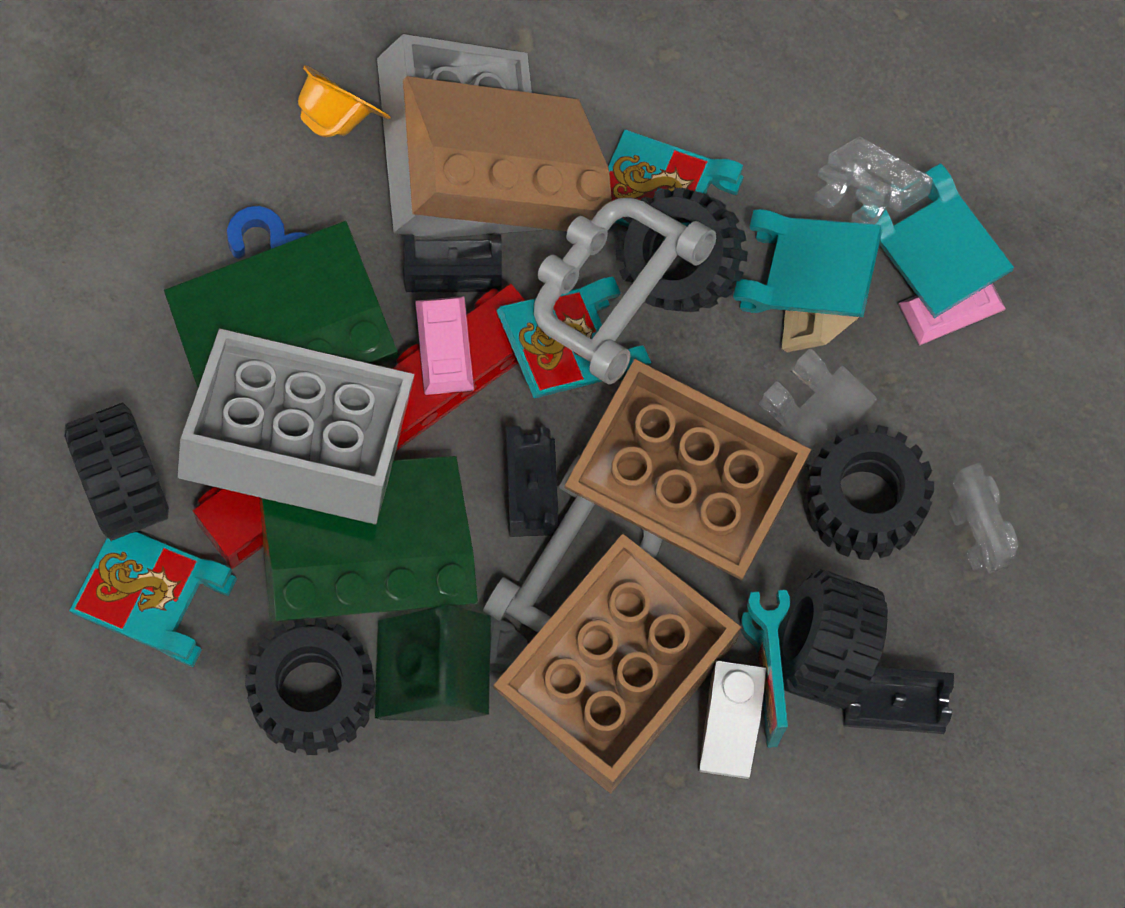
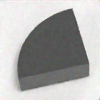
[486,618,529,672]

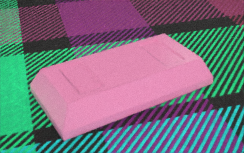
[898,283,1006,346]
[415,296,474,395]

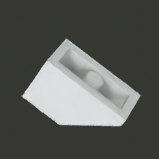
[699,661,767,779]

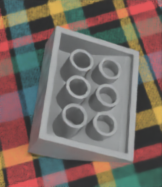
[377,34,543,238]
[178,329,414,524]

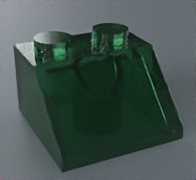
[375,605,491,721]

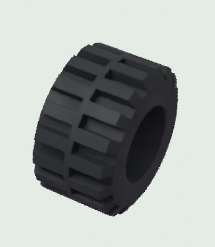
[616,188,748,312]
[64,402,169,541]
[804,425,934,560]
[778,569,888,709]
[245,618,376,755]

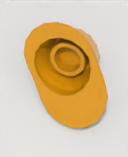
[298,65,391,137]

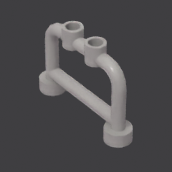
[534,197,716,384]
[483,455,663,632]

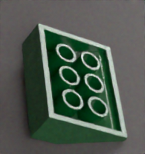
[164,221,399,388]
[259,456,478,622]

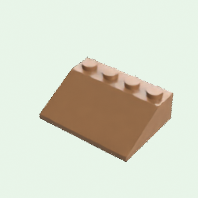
[403,76,612,231]
[564,359,811,581]
[493,534,741,794]

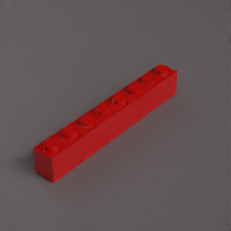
[192,284,525,569]

